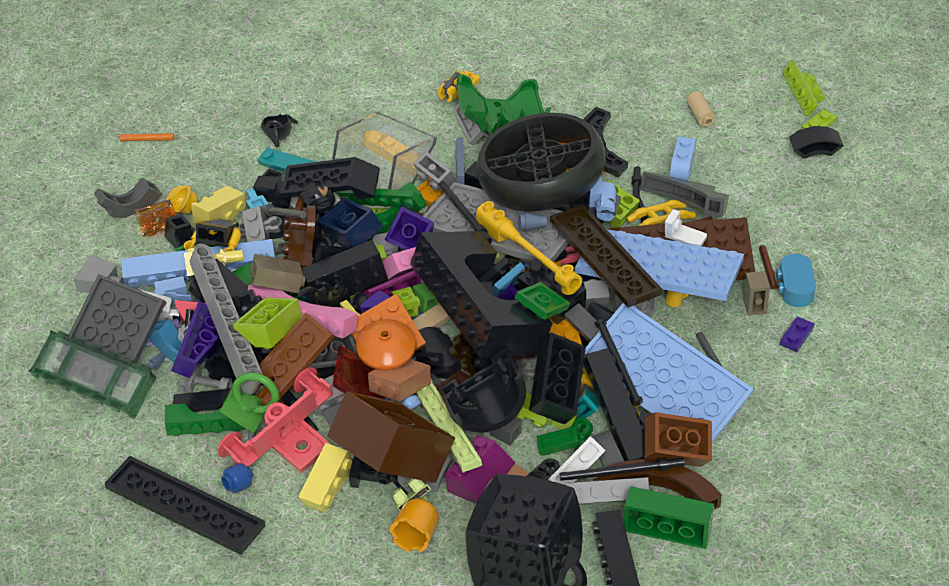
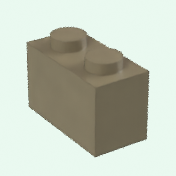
[743,271,770,316]

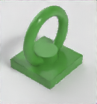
[219,372,280,433]

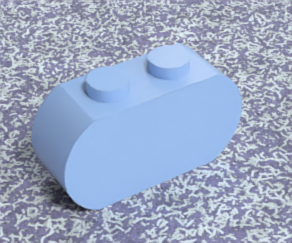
[670,136,697,181]

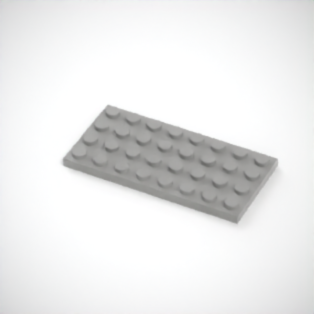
[423,182,569,262]

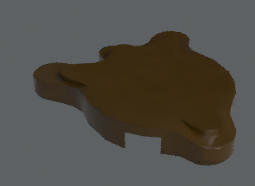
[449,333,477,376]

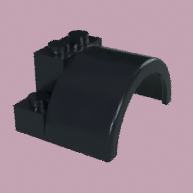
[438,347,526,433]

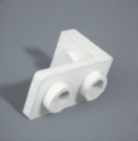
[665,209,707,246]

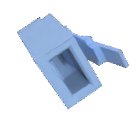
[154,276,192,306]

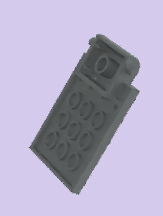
[53,274,166,400]

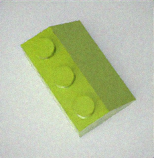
[233,297,302,349]

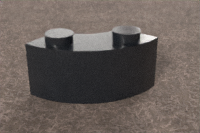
[789,126,844,159]

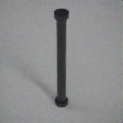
[504,255,542,271]
[594,318,643,406]

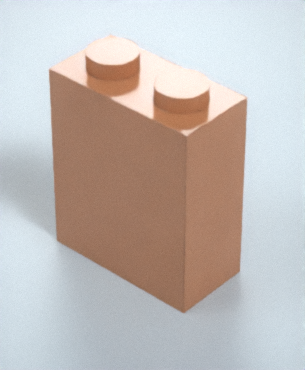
[368,359,431,402]

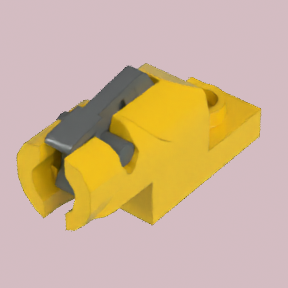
[437,70,480,103]

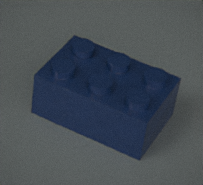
[317,197,383,248]

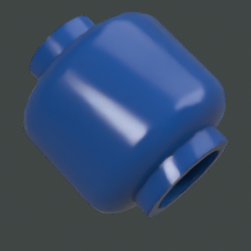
[221,463,253,493]

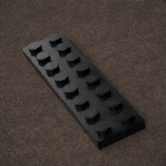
[105,456,265,555]

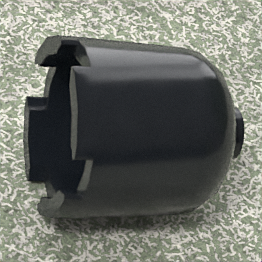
[204,339,236,383]

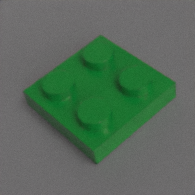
[515,282,570,320]

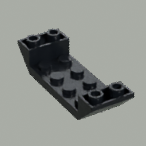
[272,157,380,208]

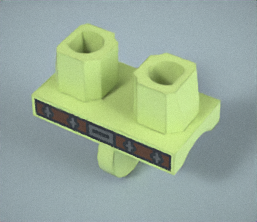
[392,478,431,511]

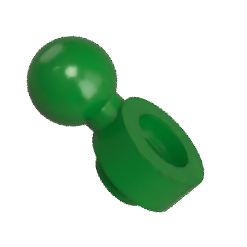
[572,417,593,451]

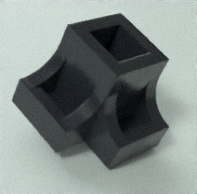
[164,214,195,249]

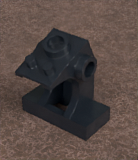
[349,455,398,488]

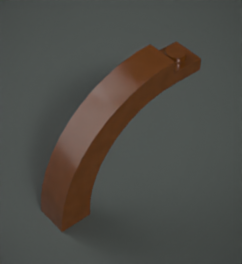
[593,459,722,510]

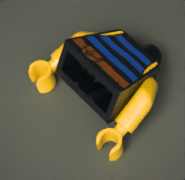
[184,219,241,252]

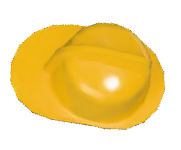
[165,185,199,214]

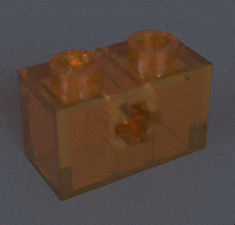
[135,199,176,237]

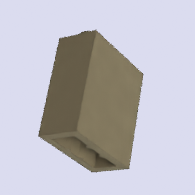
[250,254,305,293]

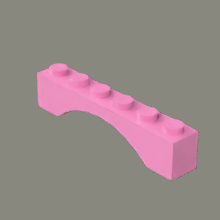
[248,284,358,338]

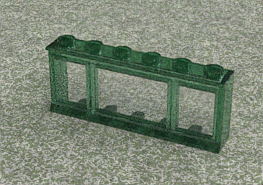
[28,330,157,419]

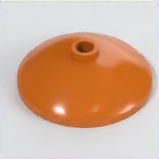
[356,319,416,370]

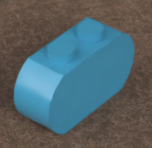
[776,254,816,307]

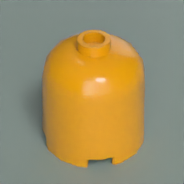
[389,498,439,552]

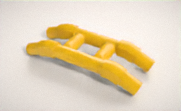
[626,200,696,226]

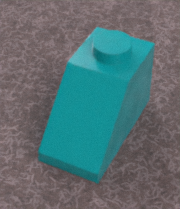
[576,388,600,419]

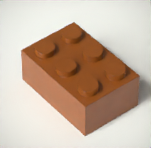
[645,412,712,467]

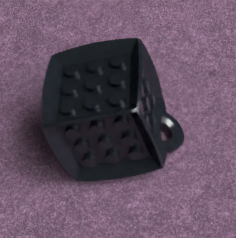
[465,474,587,586]

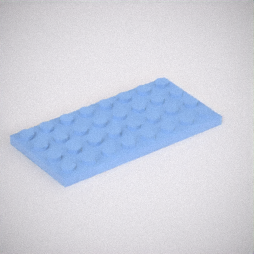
[575,228,744,301]
[583,303,754,443]

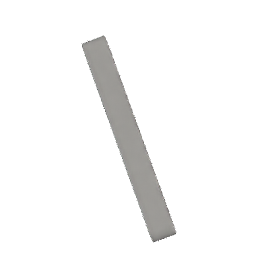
[189,244,263,394]

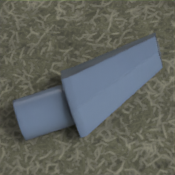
[143,353,166,373]

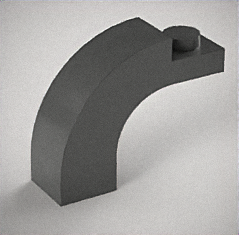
[94,178,162,218]

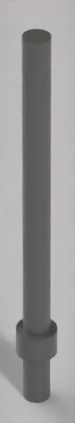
[260,204,307,219]

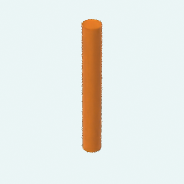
[120,133,174,141]

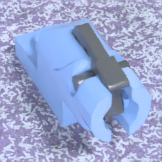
[589,177,621,221]

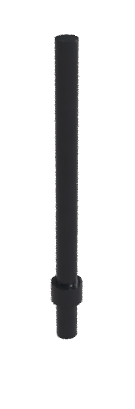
[439,181,492,244]
[559,458,685,481]

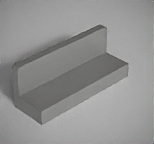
[453,104,490,145]

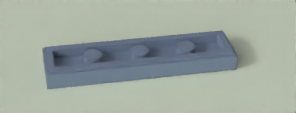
[455,138,464,184]

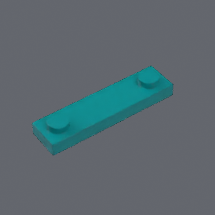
[257,147,316,172]

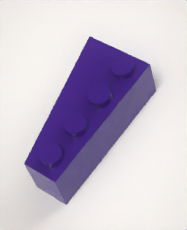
[171,301,220,378]

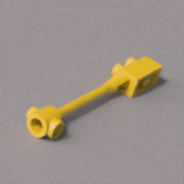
[476,201,582,295]

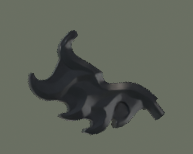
[297,279,351,308]

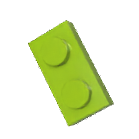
[802,109,838,129]

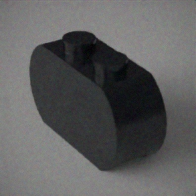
[415,327,462,379]

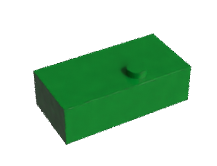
[624,486,714,549]

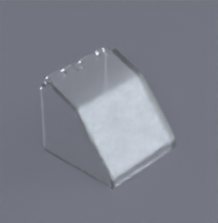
[332,112,437,213]

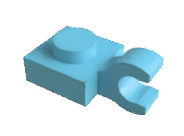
[246,188,268,209]

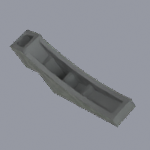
[640,171,729,217]

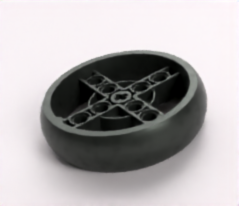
[477,113,605,211]

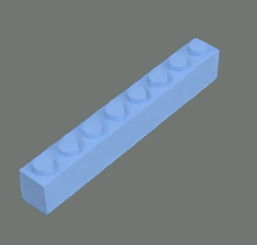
[121,239,275,288]

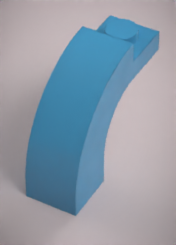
[150,320,210,362]

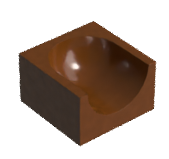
[327,391,455,483]

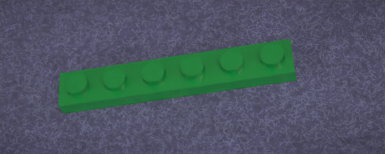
[335,189,425,209]

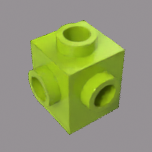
[392,287,420,317]

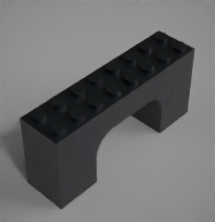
[410,231,553,358]

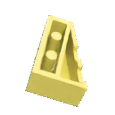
[191,186,246,230]
[298,443,353,513]

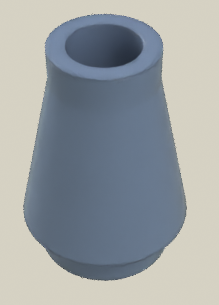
[518,212,547,231]

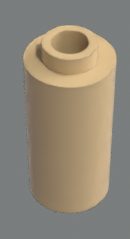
[687,91,716,127]

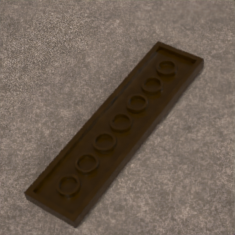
[550,204,662,308]

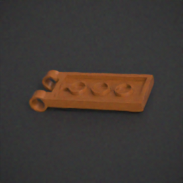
[255,313,334,406]

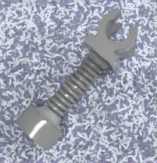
[176,366,232,393]

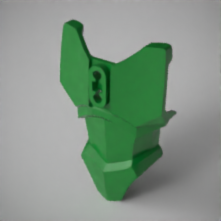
[457,74,551,155]

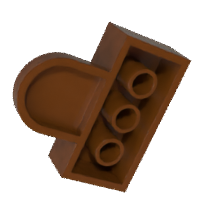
[282,205,315,287]

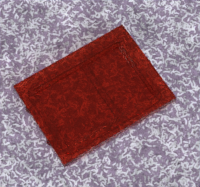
[332,345,386,400]

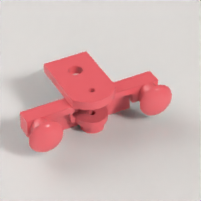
[218,367,333,473]

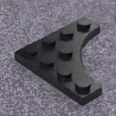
[583,107,628,177]

